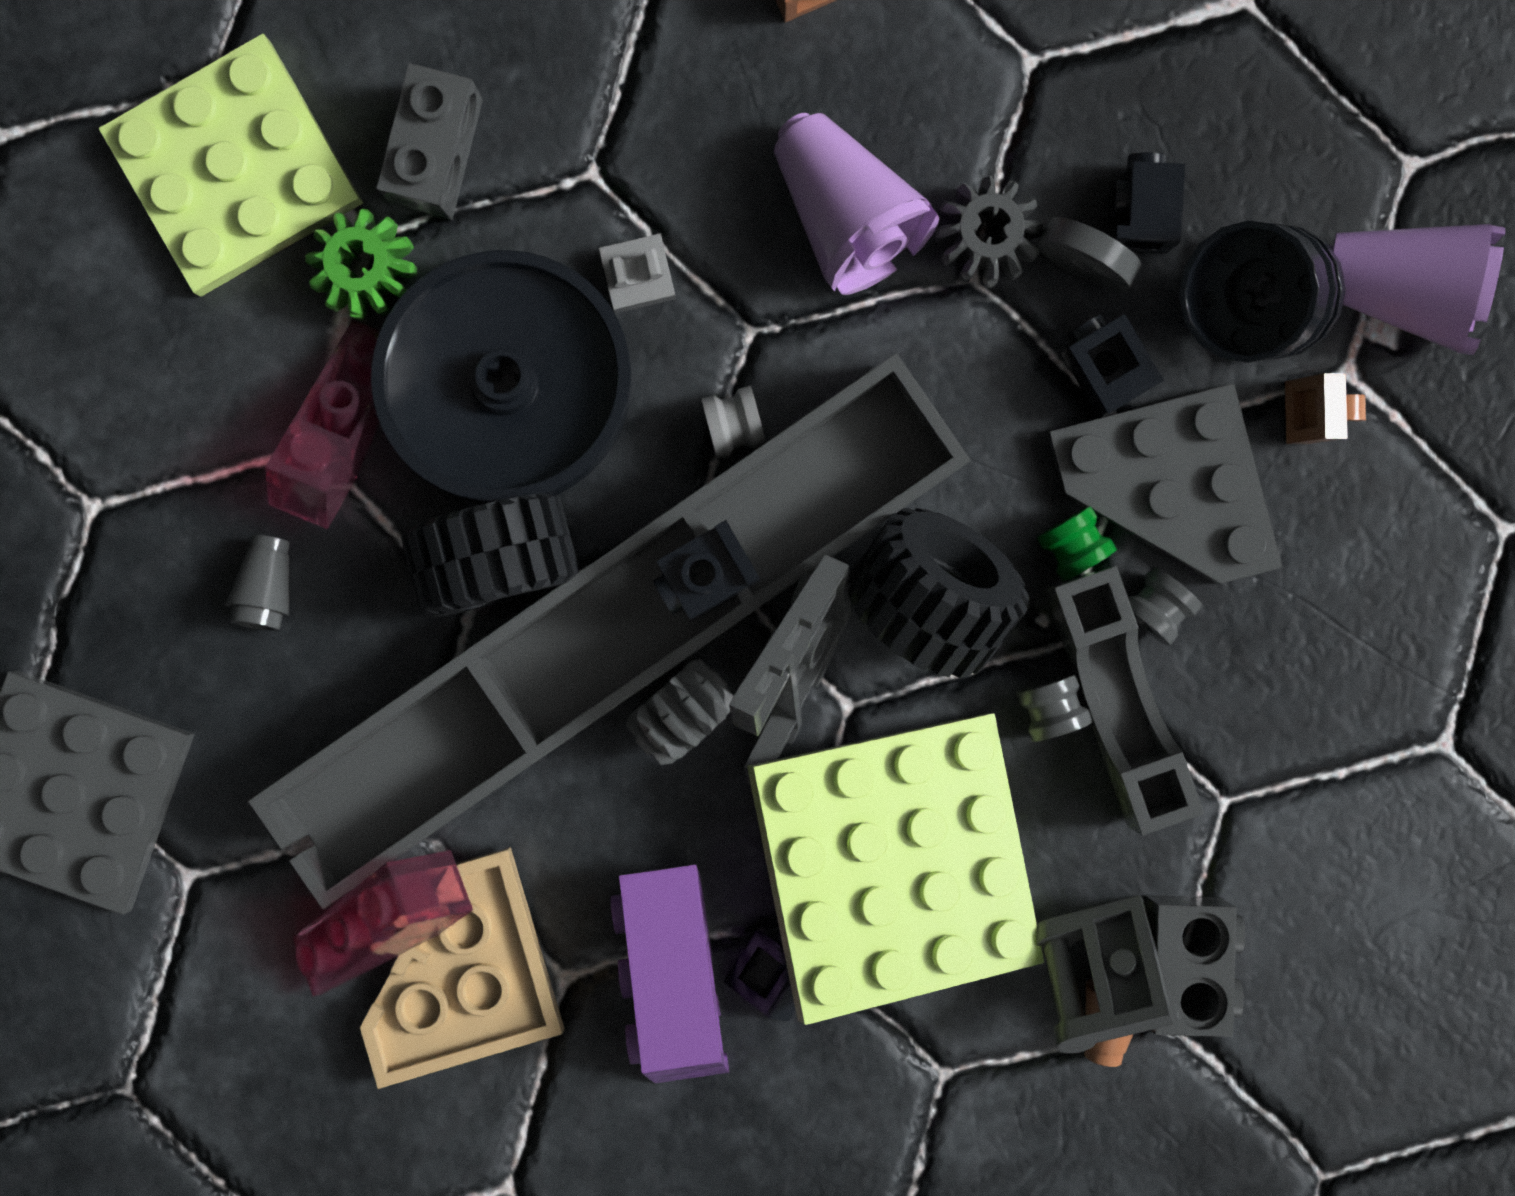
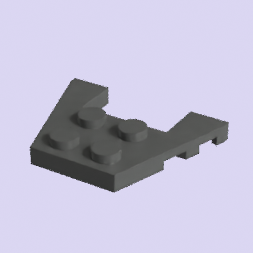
[729,555,851,786]

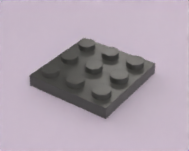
[0,671,195,915]

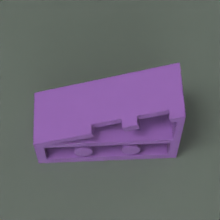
[611,865,730,1083]

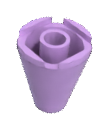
[774,113,939,295]
[1329,224,1505,355]

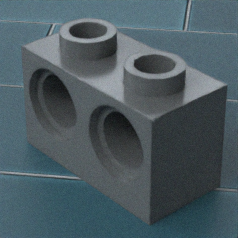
[377,63,483,221]
[1145,895,1245,1037]

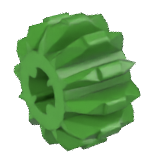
[305,209,417,320]

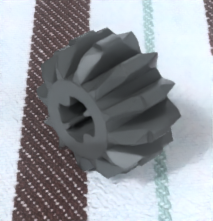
[934,175,1044,288]
[626,658,734,765]

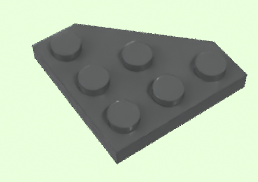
[1046,383,1283,584]

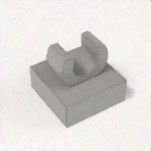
[599,233,676,314]

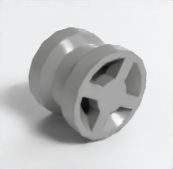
[701,386,766,460]

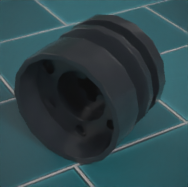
[1179,221,1346,363]

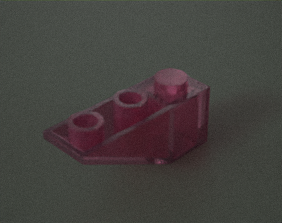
[265,320,380,529]
[293,850,473,997]

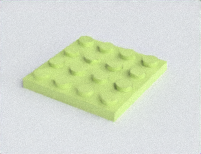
[747,713,1044,1025]

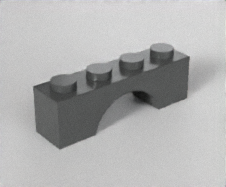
[1043,566,1204,836]

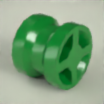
[1036,506,1117,582]

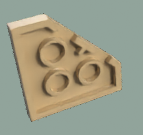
[360,847,565,1089]

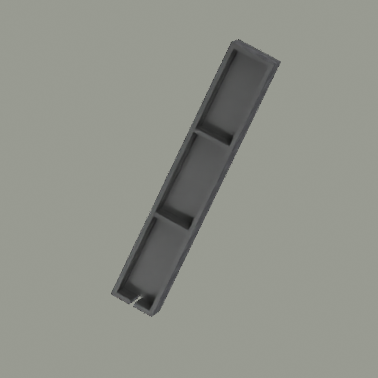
[248,353,971,909]

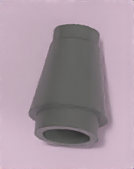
[225,535,290,632]

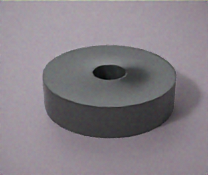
[1037,217,1142,292]

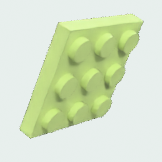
[99,33,363,297]

